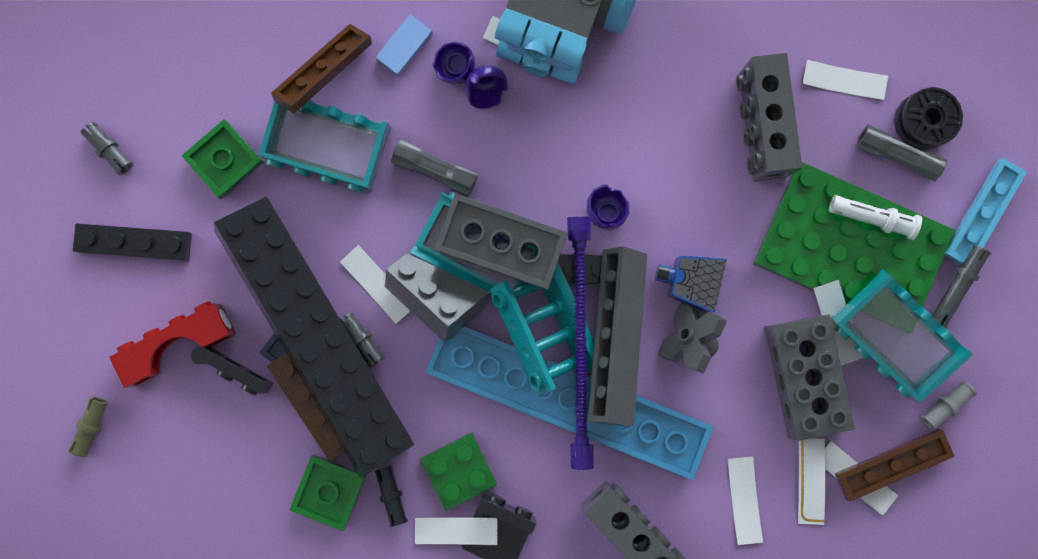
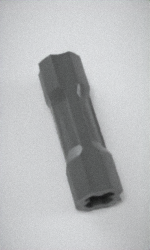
[856,124,947,182]
[391,140,478,197]

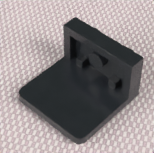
[461,493,536,559]

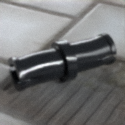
[374,465,408,527]

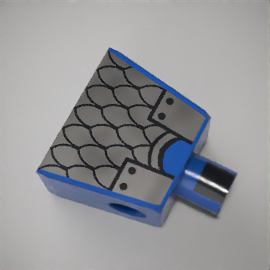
[655,256,727,313]

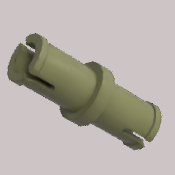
[68,396,108,457]

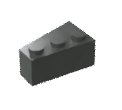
[385,253,489,343]

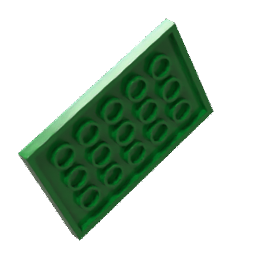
[753,162,955,333]

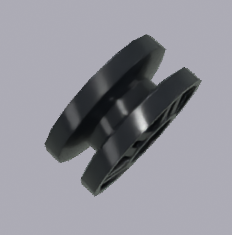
[894,87,963,150]

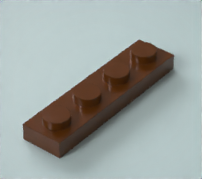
[271,24,372,114]
[267,353,344,462]
[835,429,955,502]

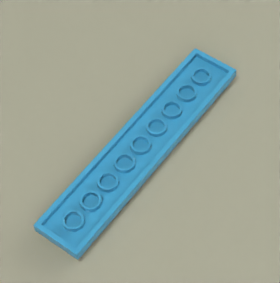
[425,327,714,480]

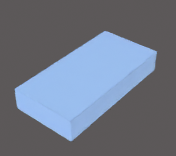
[376,14,433,77]

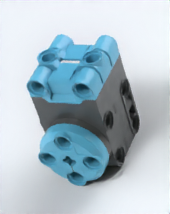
[495,0,636,85]

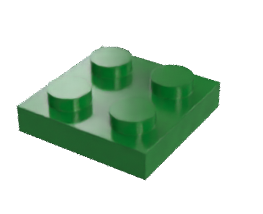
[182,119,264,199]
[420,432,497,511]
[290,454,366,531]

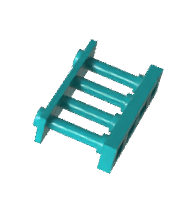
[489,263,595,396]

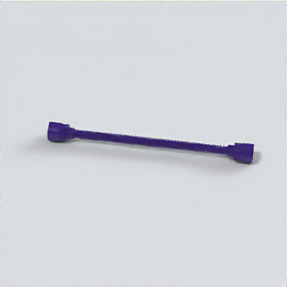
[567,217,594,470]

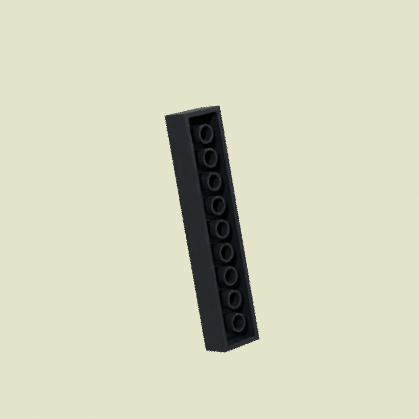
[214,196,415,478]

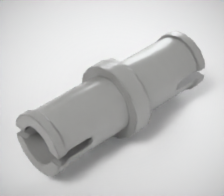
[920,381,977,431]

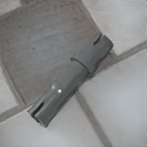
[932,244,991,328]

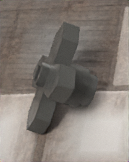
[658,304,727,373]

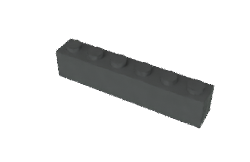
[588,246,647,426]

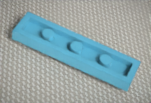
[945,158,1027,266]

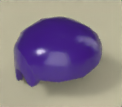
[432,41,476,85]
[465,65,508,109]
[586,184,629,230]

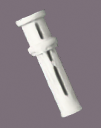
[829,195,922,240]

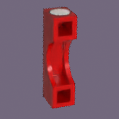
[109,301,237,388]

